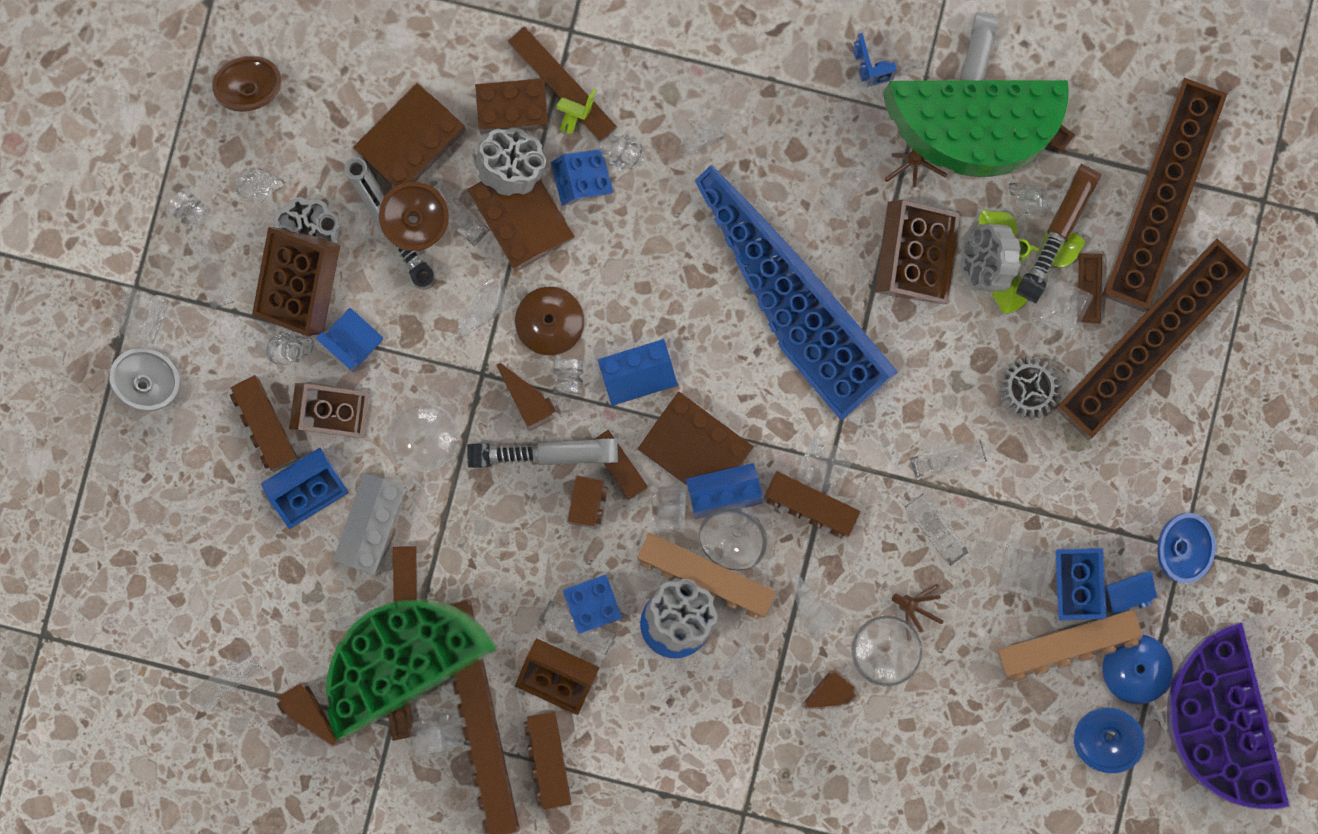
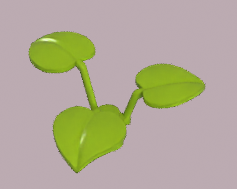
[979,210,1085,314]

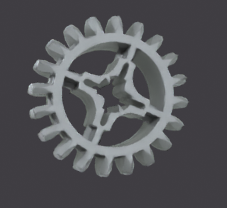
[998,357,1062,420]

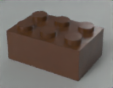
[475,78,549,135]

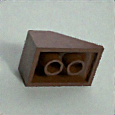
[496,363,556,431]
[289,383,370,438]
[276,682,341,746]

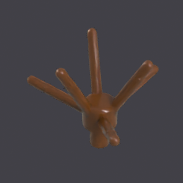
[885,149,947,187]
[892,584,943,641]

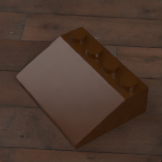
[353,83,466,188]
[467,179,575,272]
[875,200,960,304]
[252,227,341,337]
[637,391,754,486]

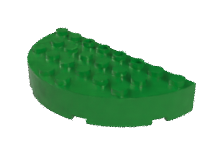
[883,80,1069,177]
[326,599,498,740]

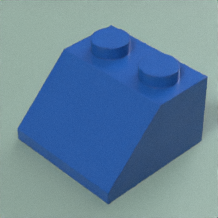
[1105,571,1157,615]

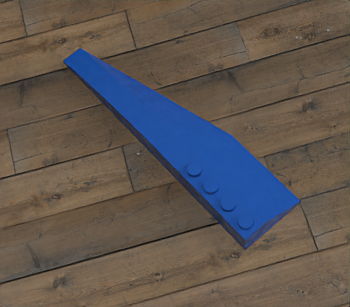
[695,165,898,421]

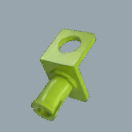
[556,88,597,134]

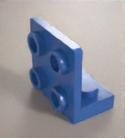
[853,33,897,87]
[550,149,613,206]
[316,308,383,372]
[563,574,622,634]

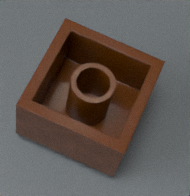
[567,475,608,529]

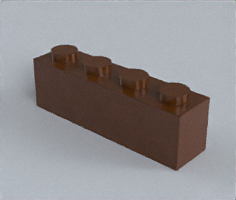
[230,375,299,472]
[764,471,861,539]
[524,711,572,810]

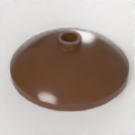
[212,56,282,112]
[379,182,449,251]
[515,286,584,356]

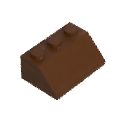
[515,638,600,715]
[801,669,856,709]

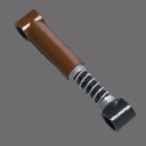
[1015,163,1102,304]

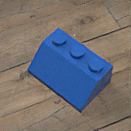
[597,339,678,406]
[261,447,349,529]
[686,463,763,519]
[1056,548,1106,620]

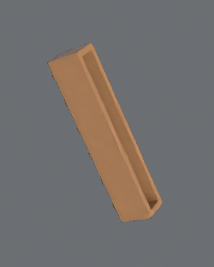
[637,533,776,620]
[998,610,1143,682]

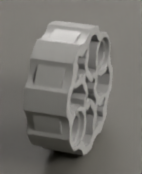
[475,128,546,196]
[273,197,341,245]
[960,224,1021,292]
[645,579,717,652]

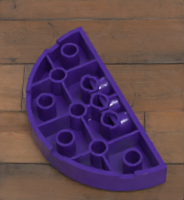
[1167,622,1290,809]

